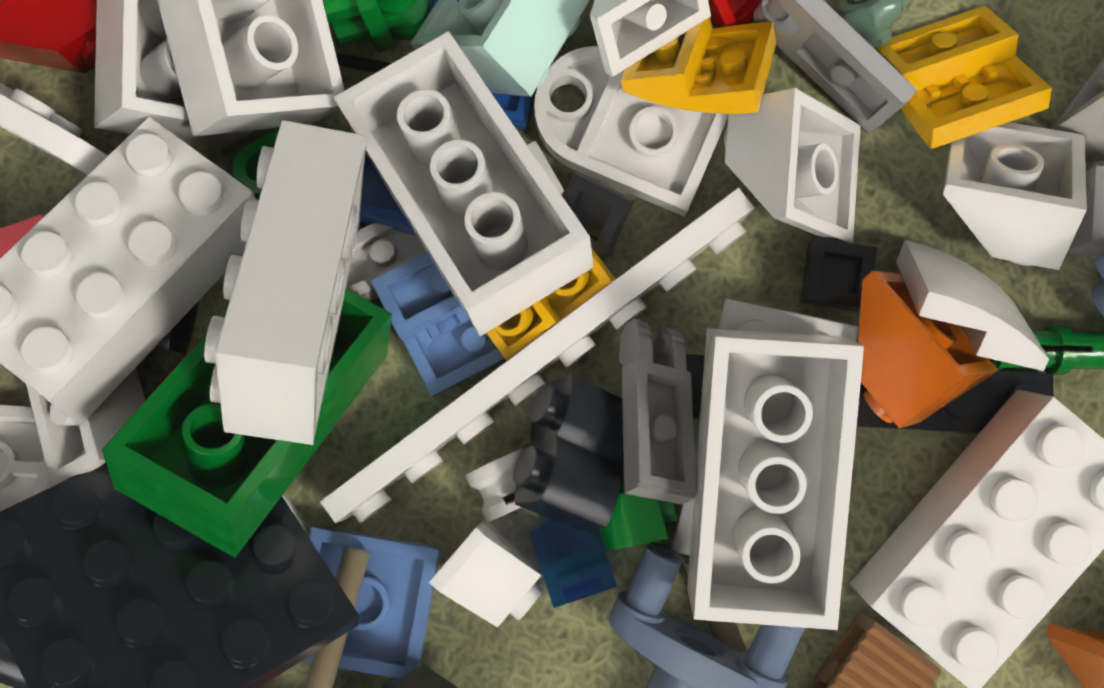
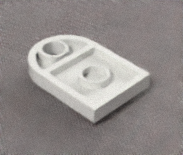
[534,46,728,217]
[0,83,108,175]

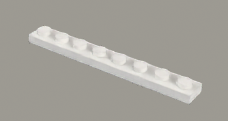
[320,188,755,523]

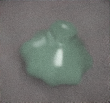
[832,0,908,48]

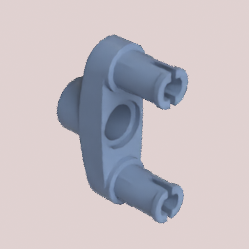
[609,542,805,688]

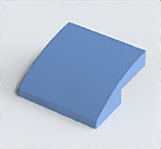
[370,252,506,397]

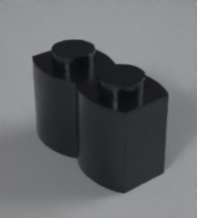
[513,374,624,531]

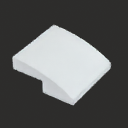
[896,240,1049,371]

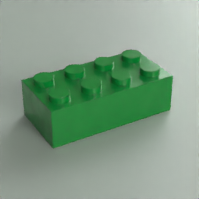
[101,289,392,558]

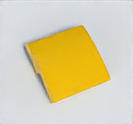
[874,5,1052,149]
[621,17,777,114]

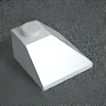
[724,88,861,243]
[943,122,1087,270]

